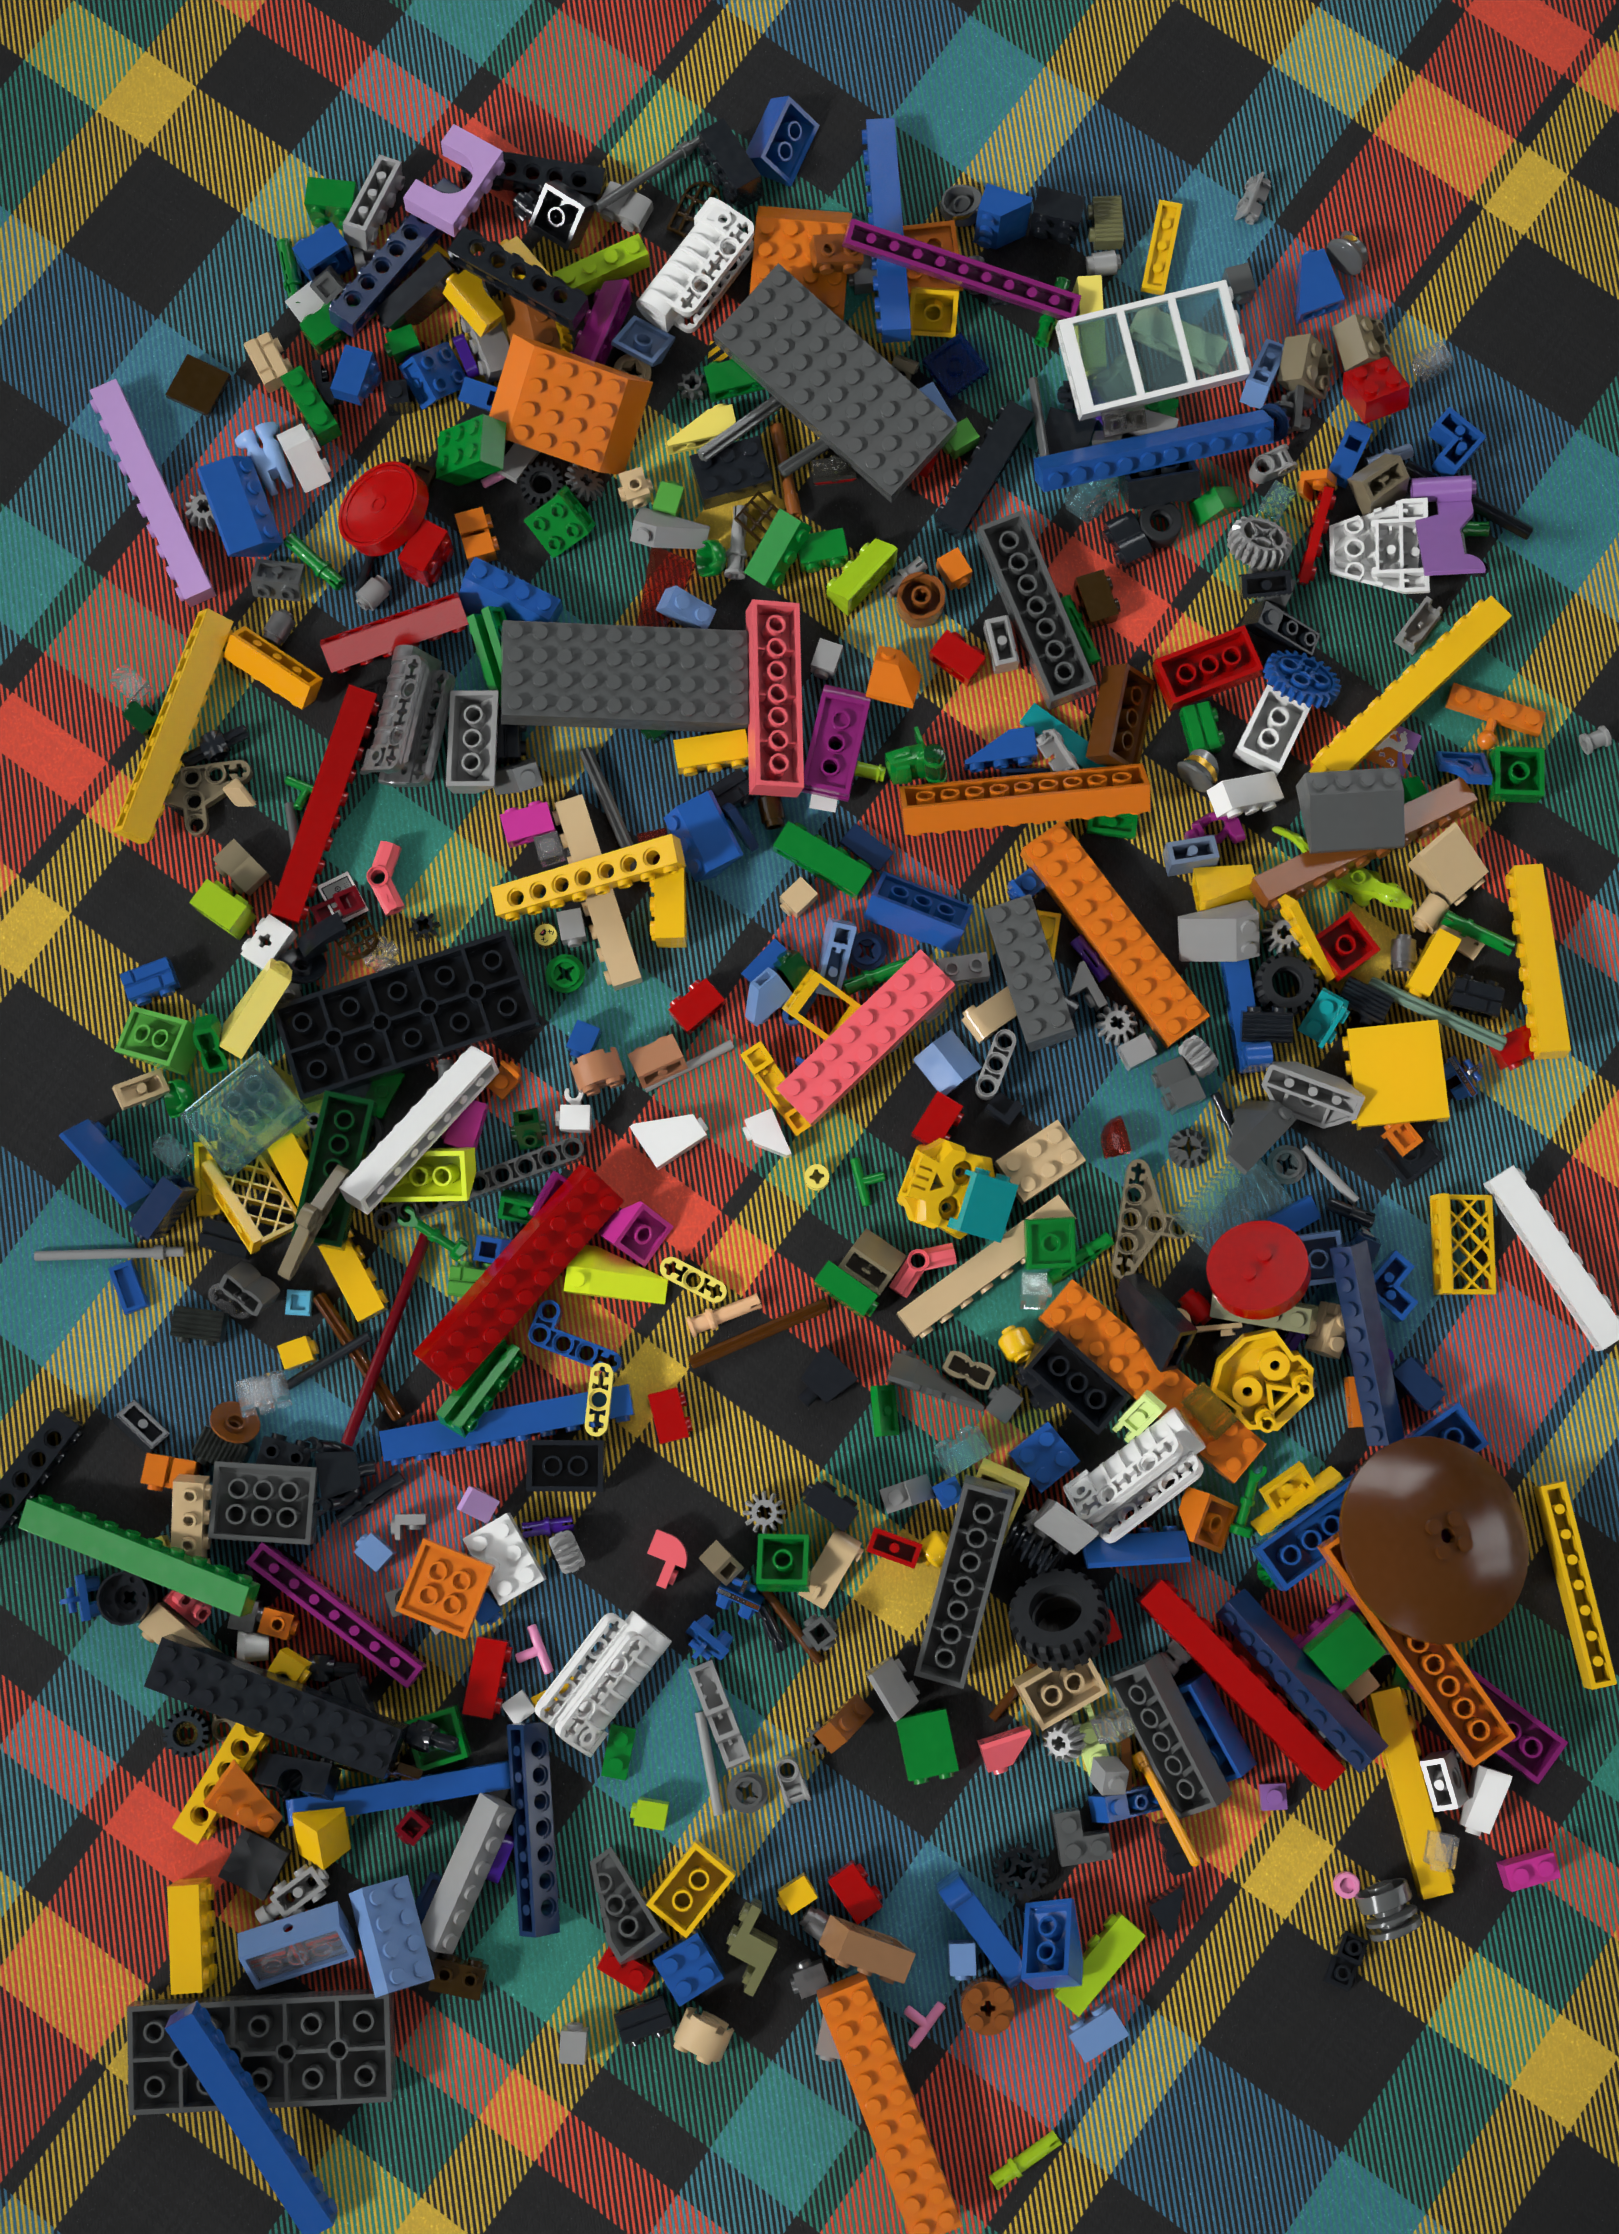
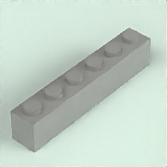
[421,1793,516,1954]

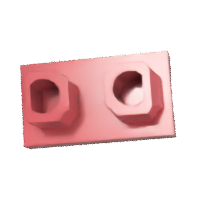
[162,1590,212,1627]

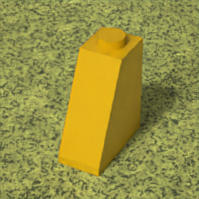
[1192,864,1258,912]
[1403,928,1462,1000]

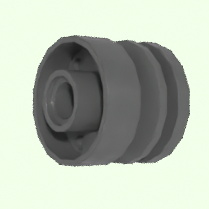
[1355,1878,1423,1942]

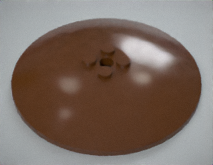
[1339,1436,1529,1644]

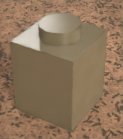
[699,1540,744,1586]

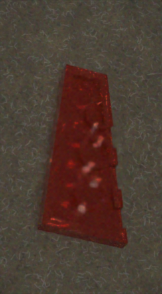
[637,547,696,627]

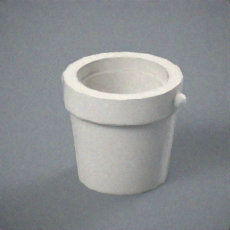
[237,1630,270,1662]

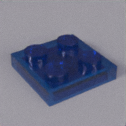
[922,332,989,399]

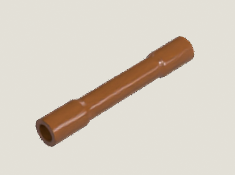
[769,423,802,518]

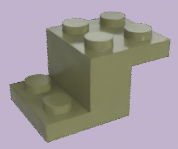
[726,1897,778,1997]

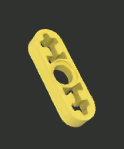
[660,1257,727,1303]
[585,1363,614,1437]

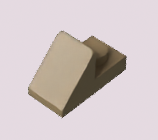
[112,1068,170,1111]

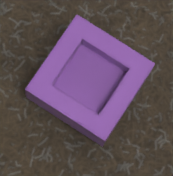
[1259,1782,1288,1811]

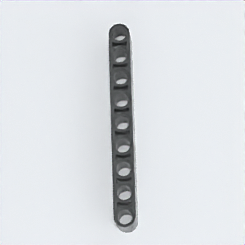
[373,1137,586,1232]

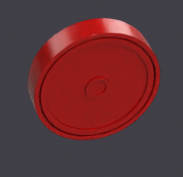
[338,461,429,556]
[1206,1221,1311,1320]

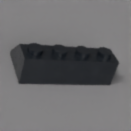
[1024,1327,1131,1435]

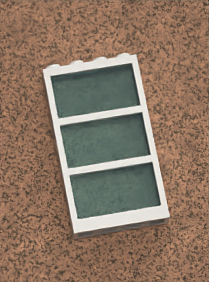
[1055,280,1252,421]

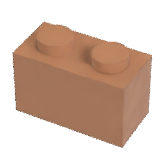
[627,1034,688,1089]

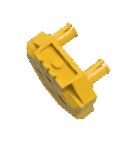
[897,1138,995,1240]
[1210,1328,1314,1433]

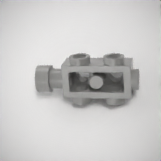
[255,1864,330,1925]

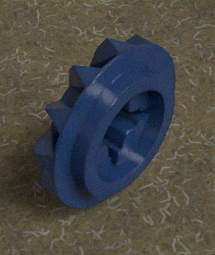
[1260,403,1292,442]
[849,932,886,970]

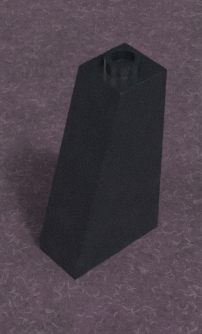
[375,251,461,331]
[1114,1273,1198,1372]

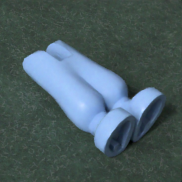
[235,422,294,496]

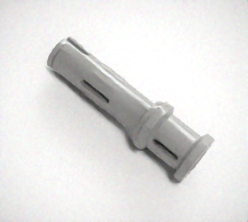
[724,505,749,580]

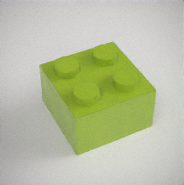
[189,879,257,940]

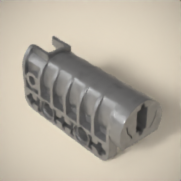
[360,645,455,787]

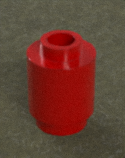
[1178,1288,1212,1325]

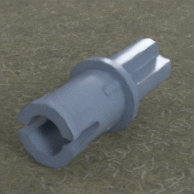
[1365,443,1414,466]

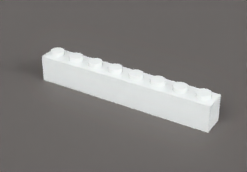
[339,1045,499,1215]
[1483,1165,1619,1351]

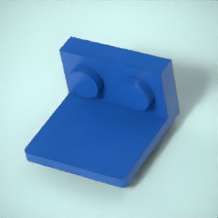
[399,342,467,410]

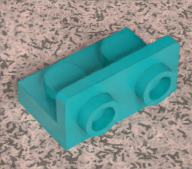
[1297,987,1350,1049]

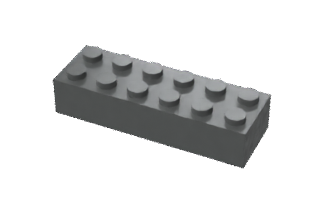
[984,894,1078,1052]
[1107,1653,1232,1819]

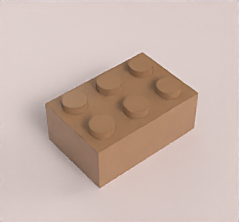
[819,1914,916,1984]

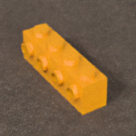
[223,626,323,709]

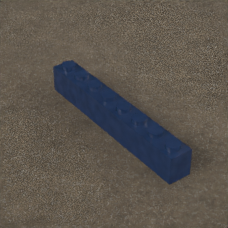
[1329,1240,1405,1446]
[1215,1588,1389,1773]

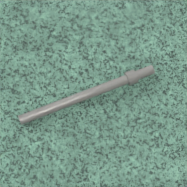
[34,1245,186,1261]

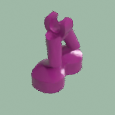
[1184,812,1246,844]

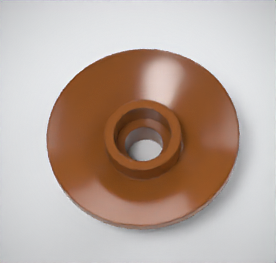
[210,1401,260,1443]

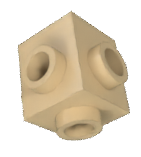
[618,467,654,509]

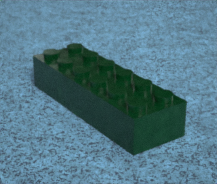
[291,1090,378,1251]

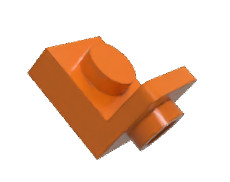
[1297,469,1337,502]
[487,1060,523,1101]
[1381,1123,1424,1157]

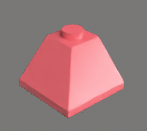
[977,1725,1031,1775]

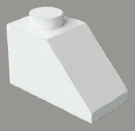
[742,1108,792,1158]

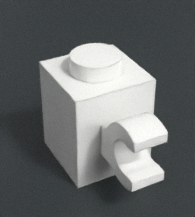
[555,1088,592,1133]

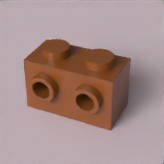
[809,234,864,275]

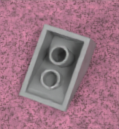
[1178,900,1260,962]
[1030,1498,1099,1555]
[866,1656,920,1722]

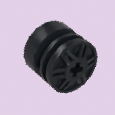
[96,1571,163,1626]

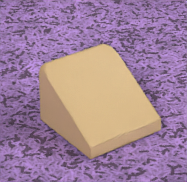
[223,778,256,807]

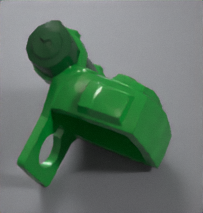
[885,726,948,785]

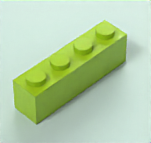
[552,233,650,303]
[1053,1911,1145,2017]

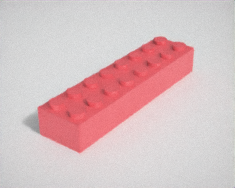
[746,599,804,798]
[776,949,956,1127]

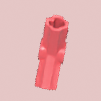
[366,841,405,916]
[889,1243,957,1299]

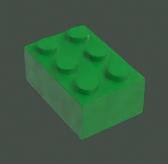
[436,414,506,486]

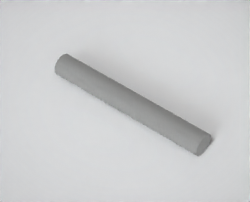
[1300,1144,1359,1204]

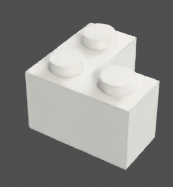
[276,423,331,493]

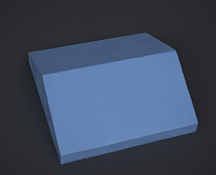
[611,315,675,367]
[913,1029,982,1096]

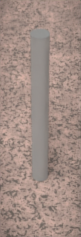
[645,1040,735,1093]
[695,1711,724,1816]

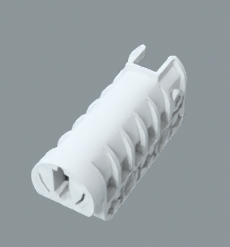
[636,197,754,333]
[1063,1407,1206,1543]
[535,1611,672,1758]

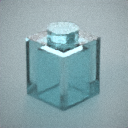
[1258,480,1296,522]
[151,1133,194,1173]

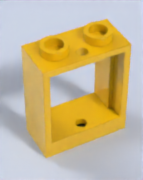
[781,969,862,1040]

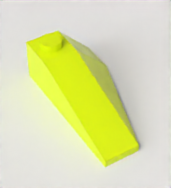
[564,1245,668,1305]

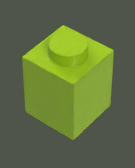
[630,1797,670,1831]

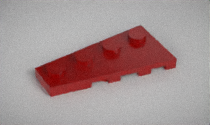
[1296,486,1336,586]

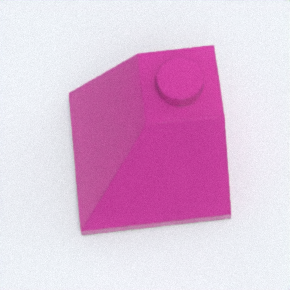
[598,1201,674,1267]

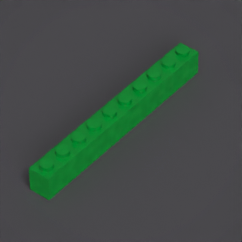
[18,1495,261,1617]

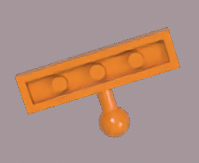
[1445,683,1546,750]

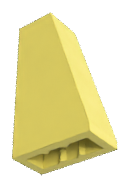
[1072,275,1107,380]
[220,958,293,1059]

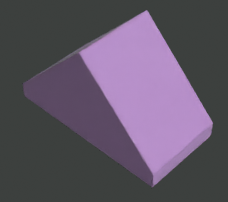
[456,1486,500,1524]

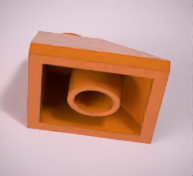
[865,645,922,709]
[1179,1487,1238,1554]

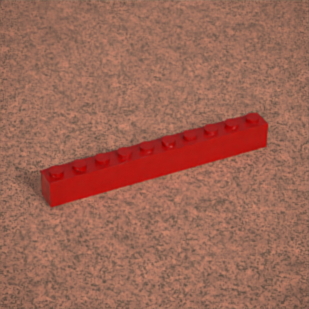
[270,684,380,926]

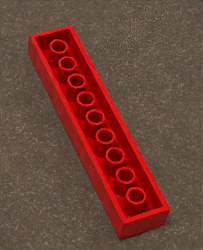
[413,1164,624,1391]
[1134,1578,1346,1791]

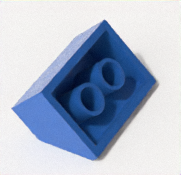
[746,96,820,186]
[973,183,1033,249]
[664,790,744,882]

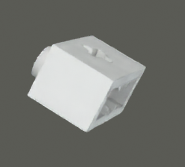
[241,914,297,970]

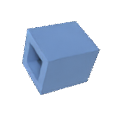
[354,1532,397,1572]
[948,1939,976,1980]

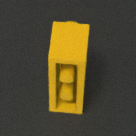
[673,729,749,777]

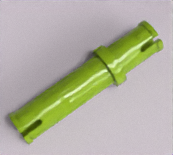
[989,2129,1062,2191]

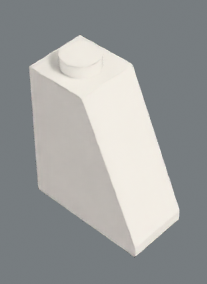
[629,1114,708,1170]
[1459,1764,1513,1836]

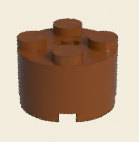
[896,572,946,629]
[960,1976,1014,2036]

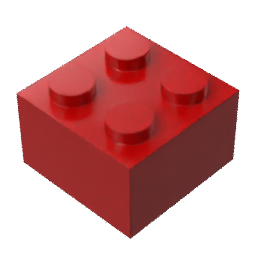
[1342,356,1410,424]
[398,519,454,588]
[1315,910,1381,984]

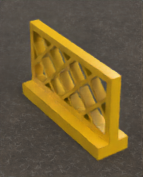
[200,1144,297,1254]
[1430,1193,1496,1295]

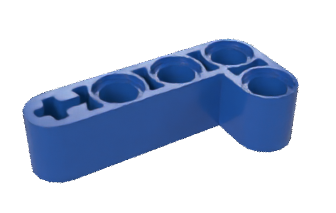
[528,1300,623,1374]

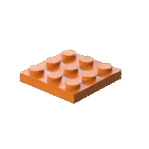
[903,220,964,297]
[395,1537,495,1640]

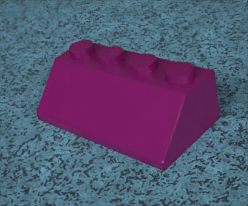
[570,279,632,365]

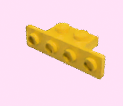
[1250,1461,1343,1536]

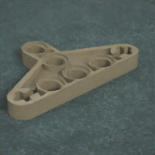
[131,760,253,838]
[1111,1159,1191,1280]
[278,1165,350,1281]

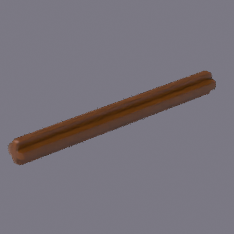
[313,1292,405,1421]
[688,1299,829,1368]

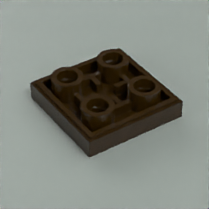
[165,354,231,418]

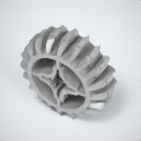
[1227,515,1293,572]

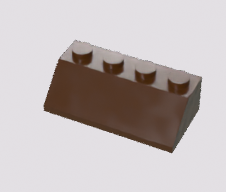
[1086,663,1156,766]

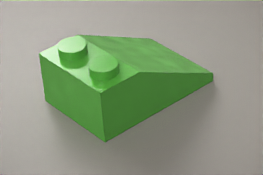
[115,1006,198,1076]

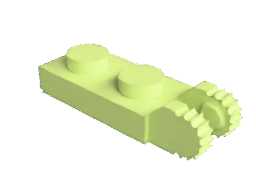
[1112,1389,1167,1443]
[1070,1703,1109,1777]

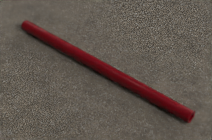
[341,1232,430,1447]

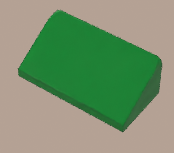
[497,1189,538,1225]

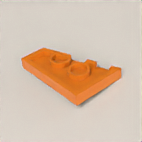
[203,1759,283,1838]

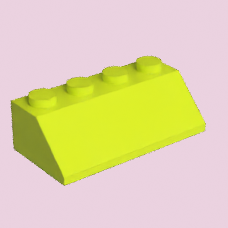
[370,1147,476,1202]

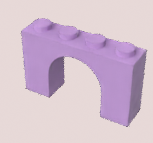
[403,124,505,238]

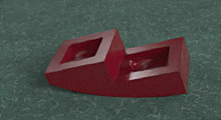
[310,885,366,923]

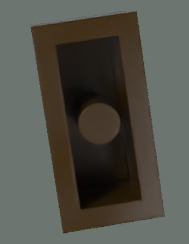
[1074,569,1121,630]

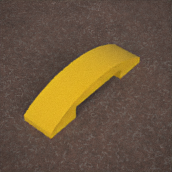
[740,1041,811,1136]

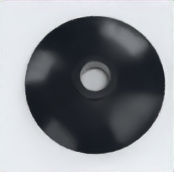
[277,947,327,984]

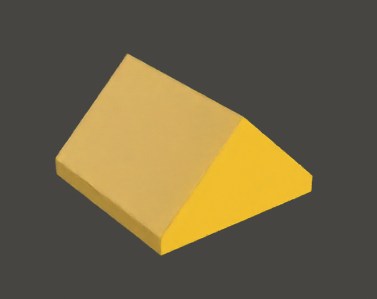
[910,287,959,338]
[292,1807,351,1870]

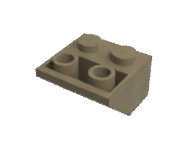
[1332,314,1394,371]
[1277,333,1334,400]
[1347,454,1409,516]
[838,1228,907,1297]

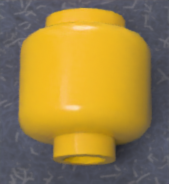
[998,1325,1035,1364]
[919,1530,949,1568]

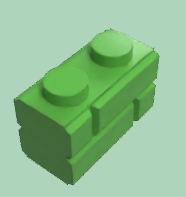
[447,1261,491,1297]

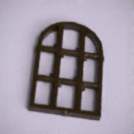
[667,181,721,238]
[734,491,779,543]
[335,913,379,961]

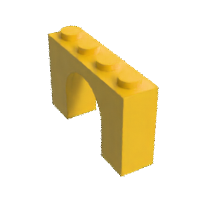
[443,236,552,337]

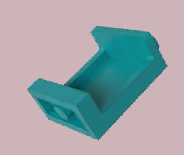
[947,1167,1019,1243]

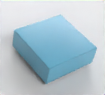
[285,1289,314,1316]

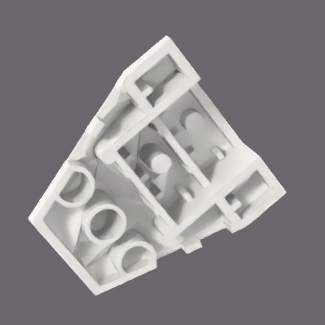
[1329,498,1430,594]

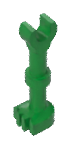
[397,1206,469,1262]
[1228,1462,1267,1539]

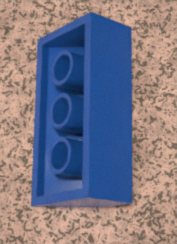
[197,456,283,557]
[459,557,563,622]
[864,871,974,954]
[59,1119,156,1214]
[1082,1525,1191,1568]
[1177,1672,1257,1782]

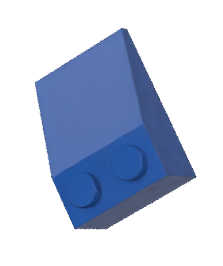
[1021,1898,1083,1990]

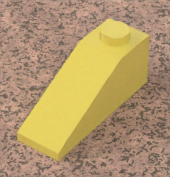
[667,404,739,455]

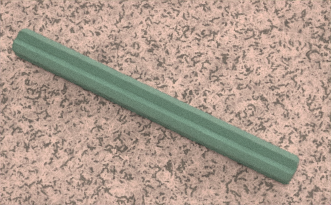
[1368,977,1507,1051]

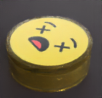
[533,923,559,949]

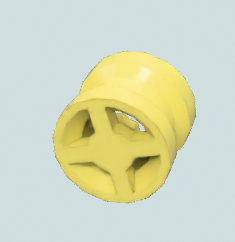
[805,1164,829,1191]

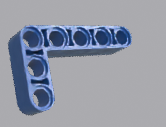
[1220,959,1273,1074]
[936,1869,1023,1990]

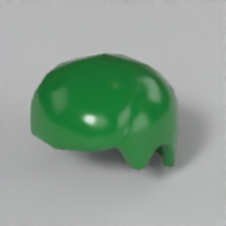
[696,540,727,577]
[164,1079,195,1118]

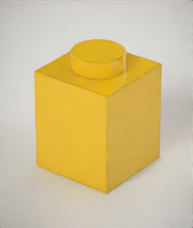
[277,1336,319,1371]
[776,1872,818,1915]

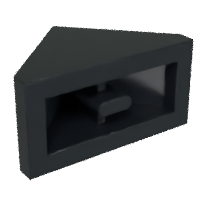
[1146,1883,1185,1940]

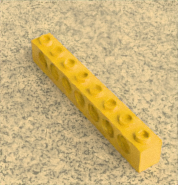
[491,834,686,922]
[172,1647,312,1845]

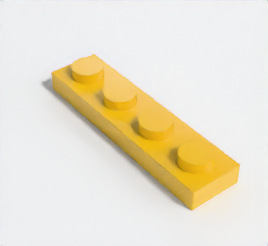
[1141,199,1183,295]
[1278,894,1335,983]

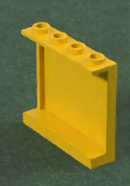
[1342,1020,1450,1130]

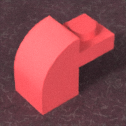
[647,1529,688,1589]

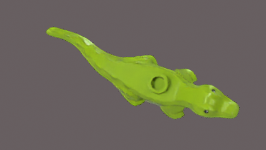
[1272,826,1413,910]

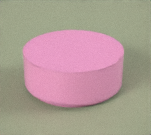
[1333,1871,1360,1899]

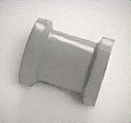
[1579,725,1612,755]

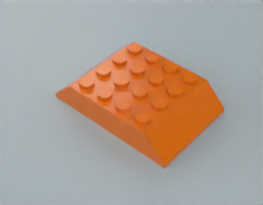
[749,206,852,322]
[489,333,653,475]

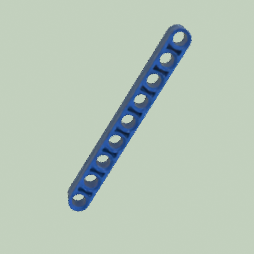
[285,1761,511,1826]

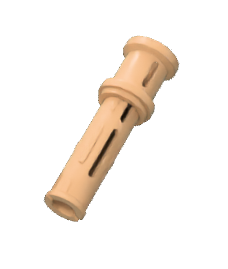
[685,1293,762,1338]

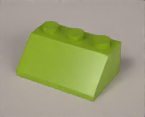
[826,538,898,616]

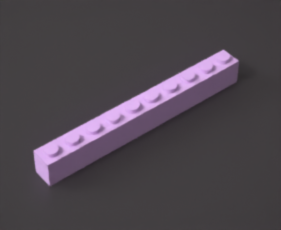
[89,379,217,607]

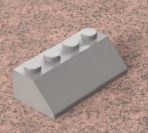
[446,690,499,794]

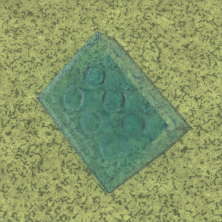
[180,1051,310,1177]
[1172,1159,1294,1256]

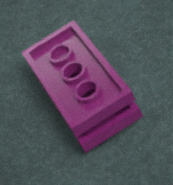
[801,684,872,802]

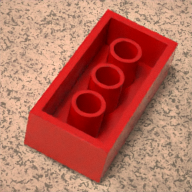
[1151,625,1264,712]

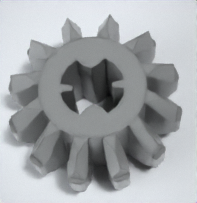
[185,489,216,531]
[1261,914,1300,954]
[1095,1003,1137,1046]
[1178,1035,1219,1078]
[743,1491,786,1534]
[549,1530,585,1574]
[1042,1718,1087,1763]

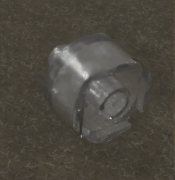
[235,1370,293,1418]

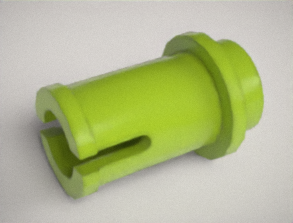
[854,761,886,783]

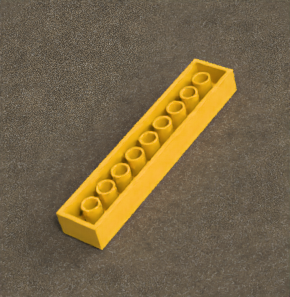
[1309,595,1512,773]

